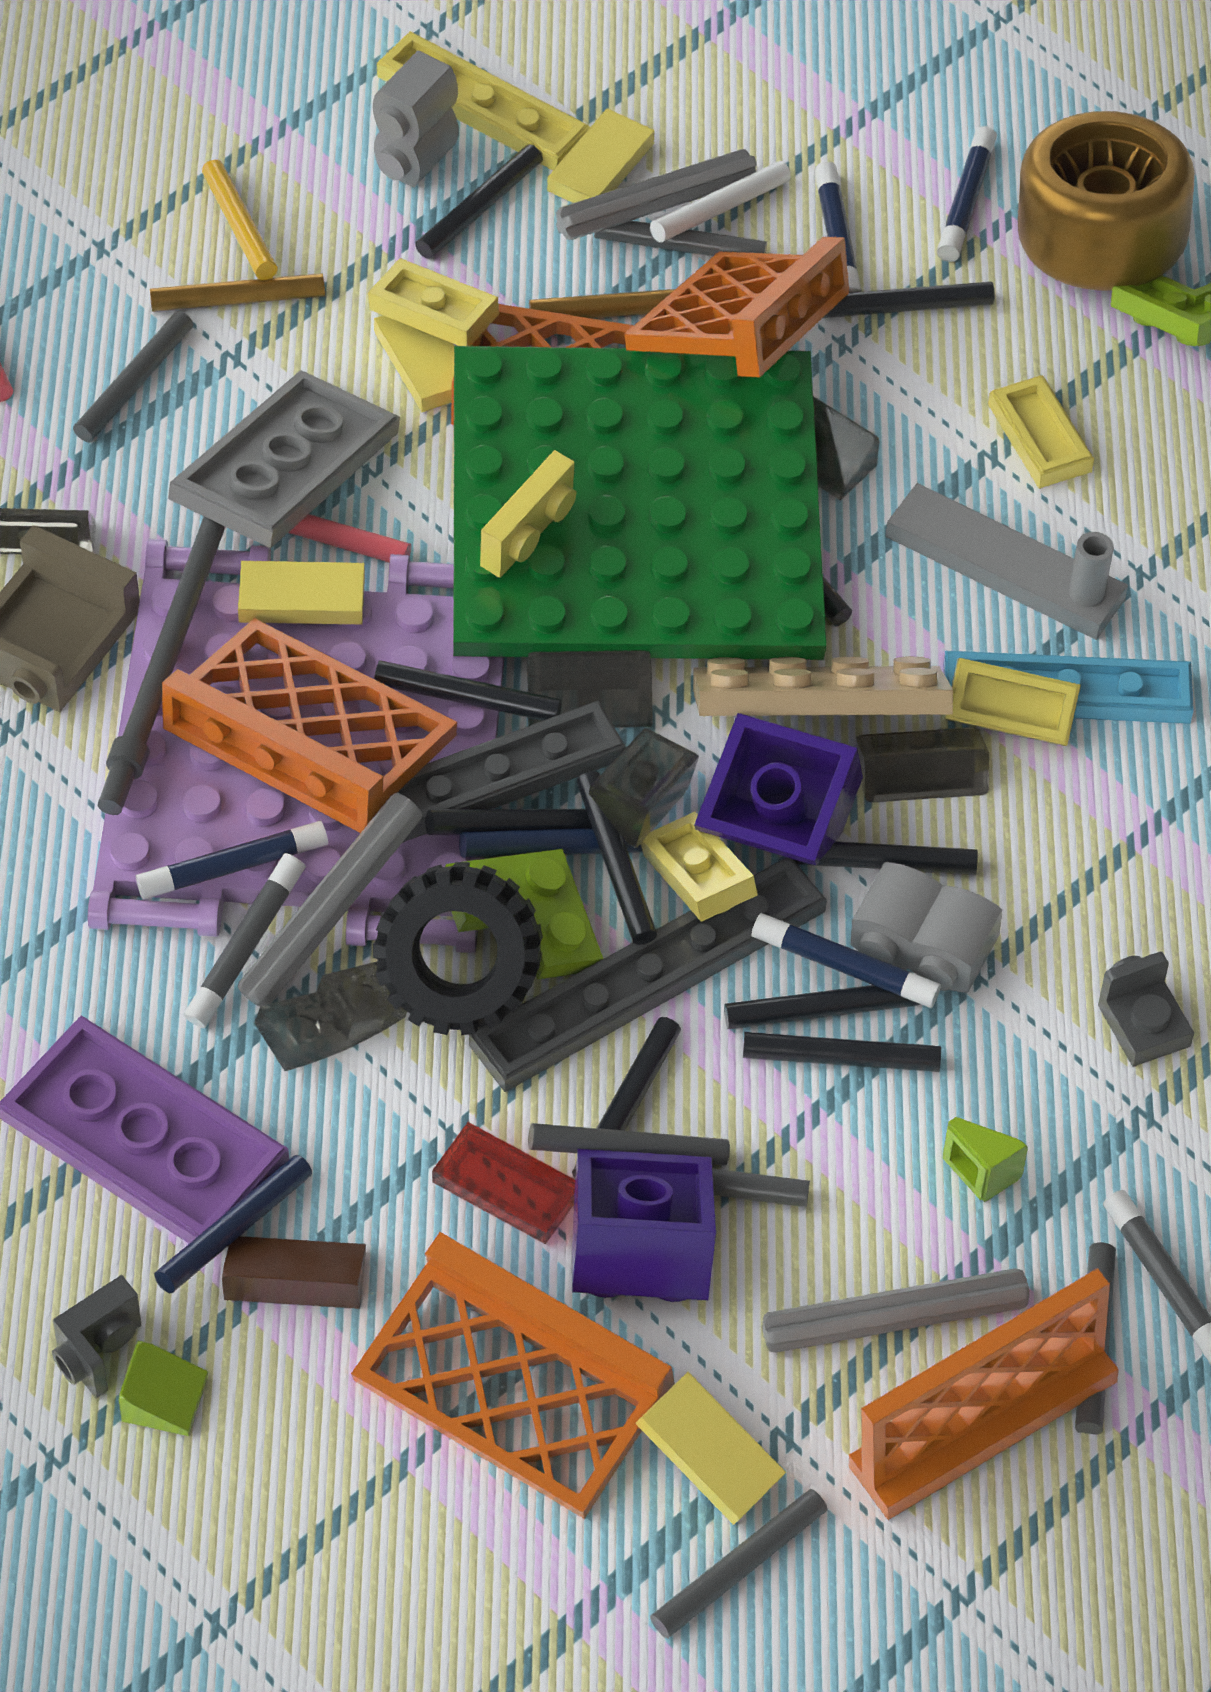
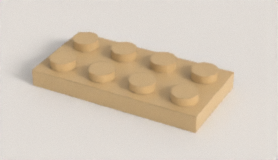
[693,656,953,716]

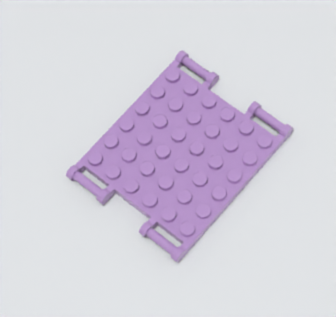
[88,539,505,953]

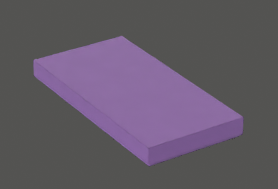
[0,1015,289,1243]

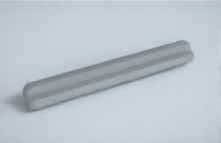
[556,149,757,240]
[238,793,422,1009]
[762,1268,1030,1353]

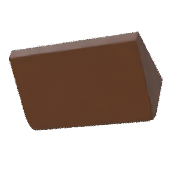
[222,1236,366,1309]

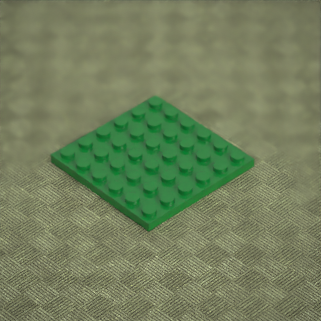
[453,346,826,660]

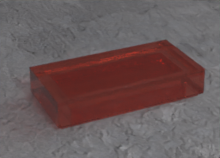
[432,1122,575,1244]

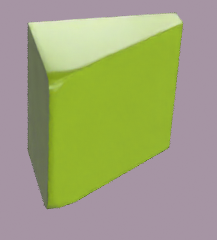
[942,1117,1028,1203]
[119,1340,208,1436]

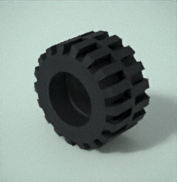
[373,862,543,1035]

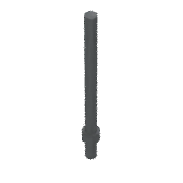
[97,517,225,815]

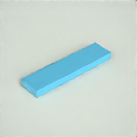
[943,651,1194,724]

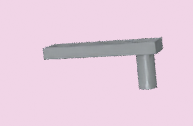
[885,483,1128,640]

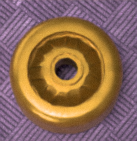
[1017,111,1194,291]

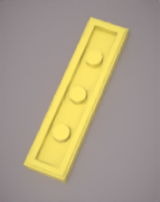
[377,31,590,170]

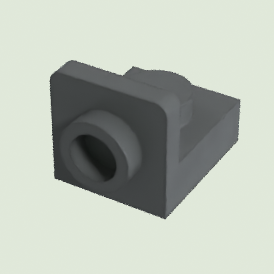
[1098,951,1194,1067]
[52,1274,142,1398]

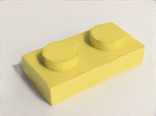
[368,258,499,346]
[480,450,576,578]
[639,811,758,922]

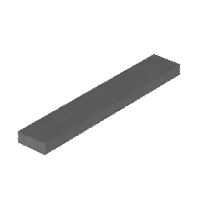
[469,857,827,1092]

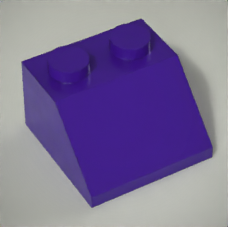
[694,713,863,866]
[571,1149,716,1302]

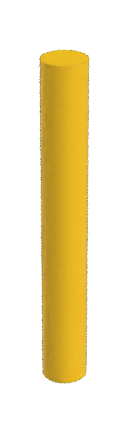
[202,159,278,280]

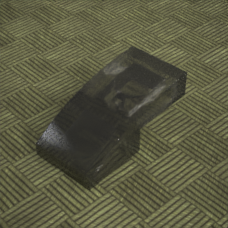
[254,961,407,1071]

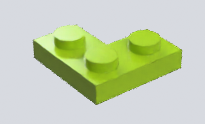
[1110,275,1211,346]
[445,849,604,980]

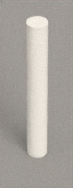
[650,161,791,242]

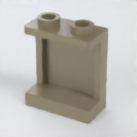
[0,525,140,712]

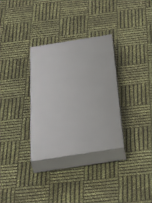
[168,370,400,548]

